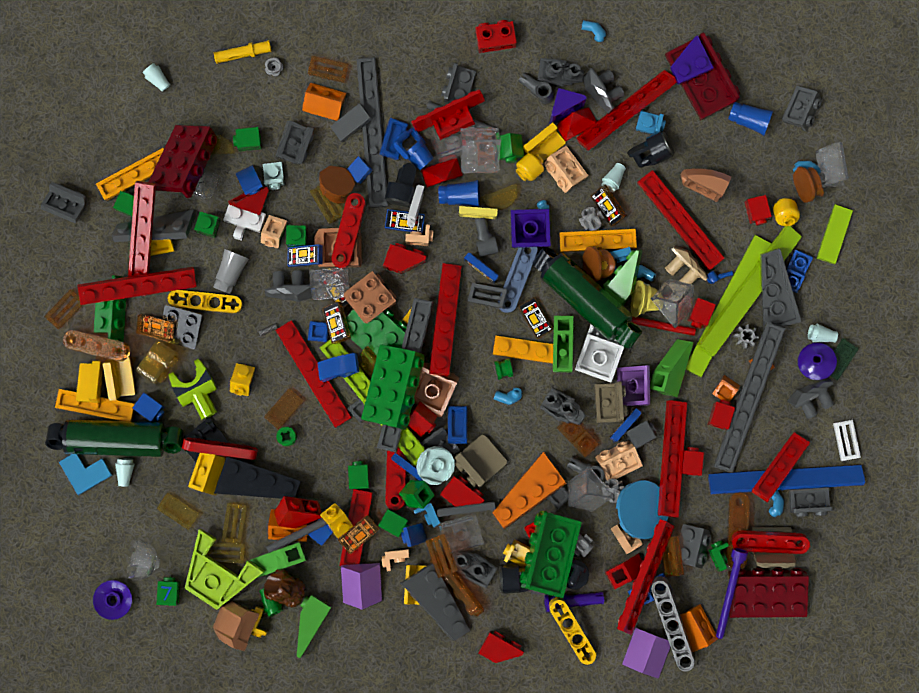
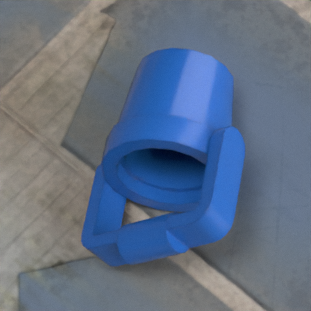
[393,128,434,170]

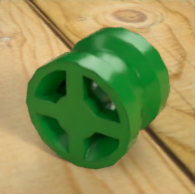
[494,358,513,380]
[276,427,297,446]

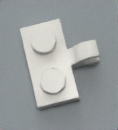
[224,205,266,241]

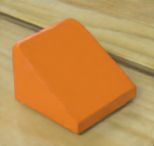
[712,375,740,402]

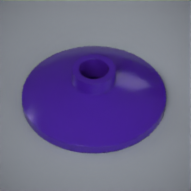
[798,343,837,380]
[93,580,132,620]

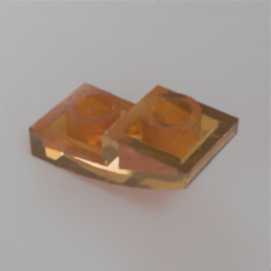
[557,422,599,457]

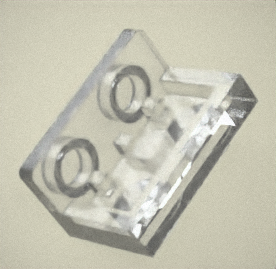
[310,267,350,300]

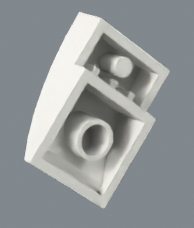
[575,324,624,383]

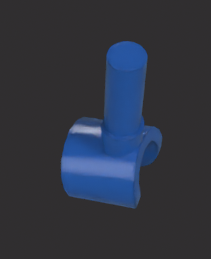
[707,271,733,284]

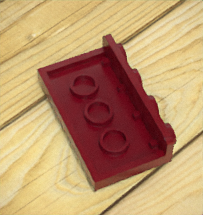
[665,32,740,121]
[148,125,218,198]
[728,568,809,618]

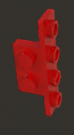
[411,89,485,140]

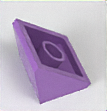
[617,365,650,406]
[341,563,382,610]
[622,628,670,679]

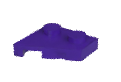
[670,35,713,85]

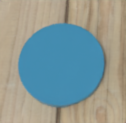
[616,480,668,539]

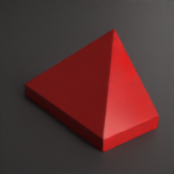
[556,107,597,142]
[421,158,463,187]
[228,185,269,215]

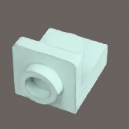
[263,162,284,190]

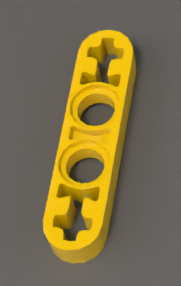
[168,290,243,314]
[549,597,596,665]

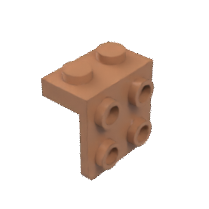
[344,271,396,323]

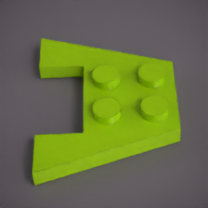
[185,528,265,610]

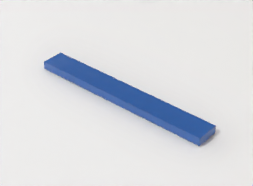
[708,465,865,494]

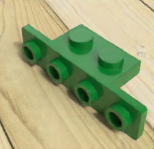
[94,275,126,353]

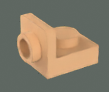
[261,215,287,248]
[405,224,433,246]
[611,525,643,554]
[382,549,409,571]

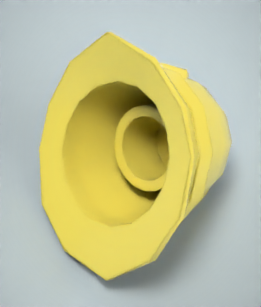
[631,280,664,318]

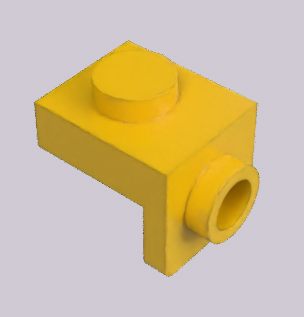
[230,363,255,396]
[320,503,353,539]
[503,539,530,566]
[251,606,268,638]

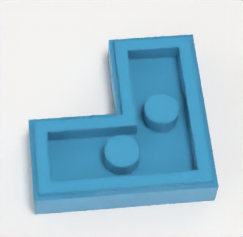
[59,454,112,495]

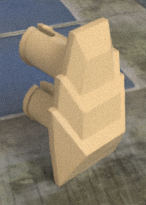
[665,246,708,289]

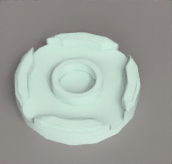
[416,446,455,485]

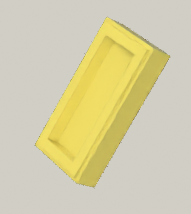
[459,206,498,219]

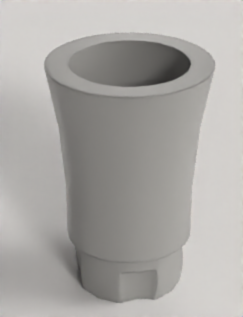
[213,249,249,294]

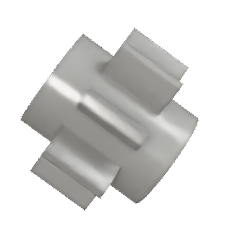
[579,207,604,231]
[733,324,759,349]
[601,479,624,503]
[574,533,593,557]

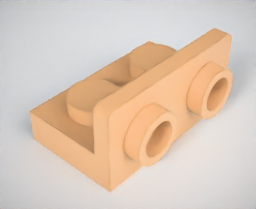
[543,146,589,193]
[595,440,643,480]

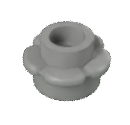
[265,58,283,76]

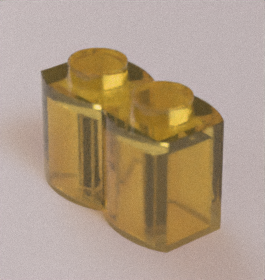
[136,339,179,385]

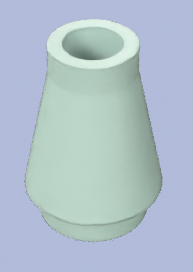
[143,63,171,92]
[602,163,626,192]
[808,324,838,343]
[115,458,135,487]

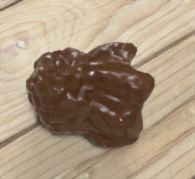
[264,569,305,608]

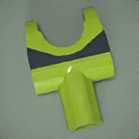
[169,358,217,420]

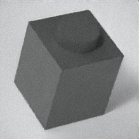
[625,421,656,449]

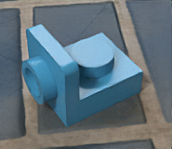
[635,111,666,135]
[610,247,631,273]
[414,503,441,528]

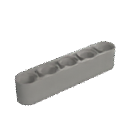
[651,576,694,671]

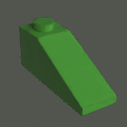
[553,316,574,372]
[297,594,332,658]

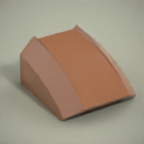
[680,169,731,202]
[314,228,362,268]
[412,363,459,417]
[213,601,259,651]

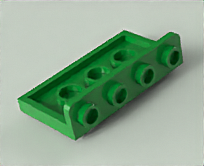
[343,308,425,361]
[361,344,424,430]
[520,510,582,598]

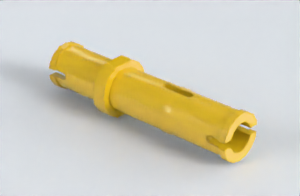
[214,40,272,64]

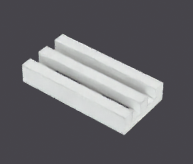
[407,185,424,227]
[833,420,861,461]

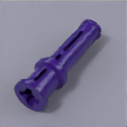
[544,592,604,612]

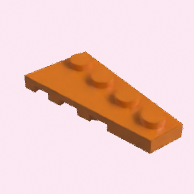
[492,452,567,529]

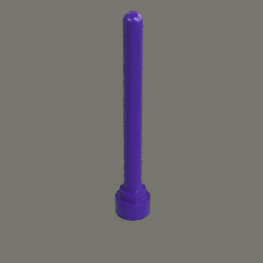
[716,548,748,639]

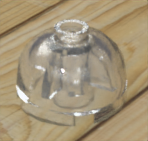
[127,540,160,580]

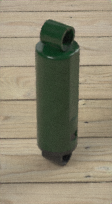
[533,247,642,349]
[45,420,184,457]

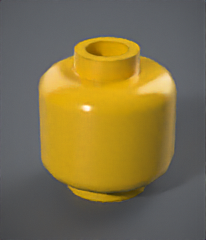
[516,153,544,181]
[773,198,800,227]

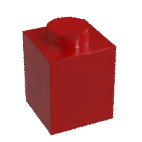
[745,195,772,226]
[687,298,716,329]
[707,400,735,430]
[408,401,437,437]
[682,447,704,476]

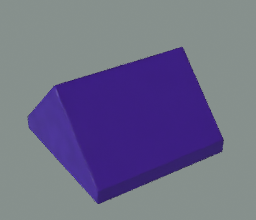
[549,88,587,124]
[511,209,551,248]

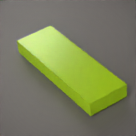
[816,205,853,264]

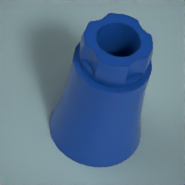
[728,102,773,136]
[438,180,480,207]

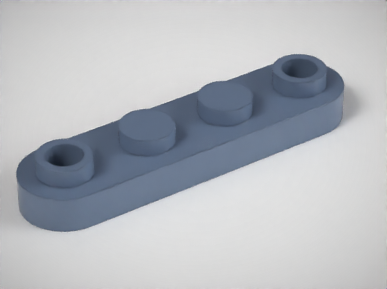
[498,247,537,313]

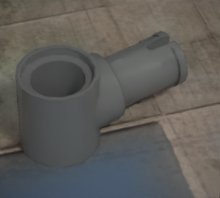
[518,72,554,104]
[475,218,498,257]
[567,456,604,484]

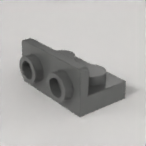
[442,63,476,103]
[782,86,822,132]

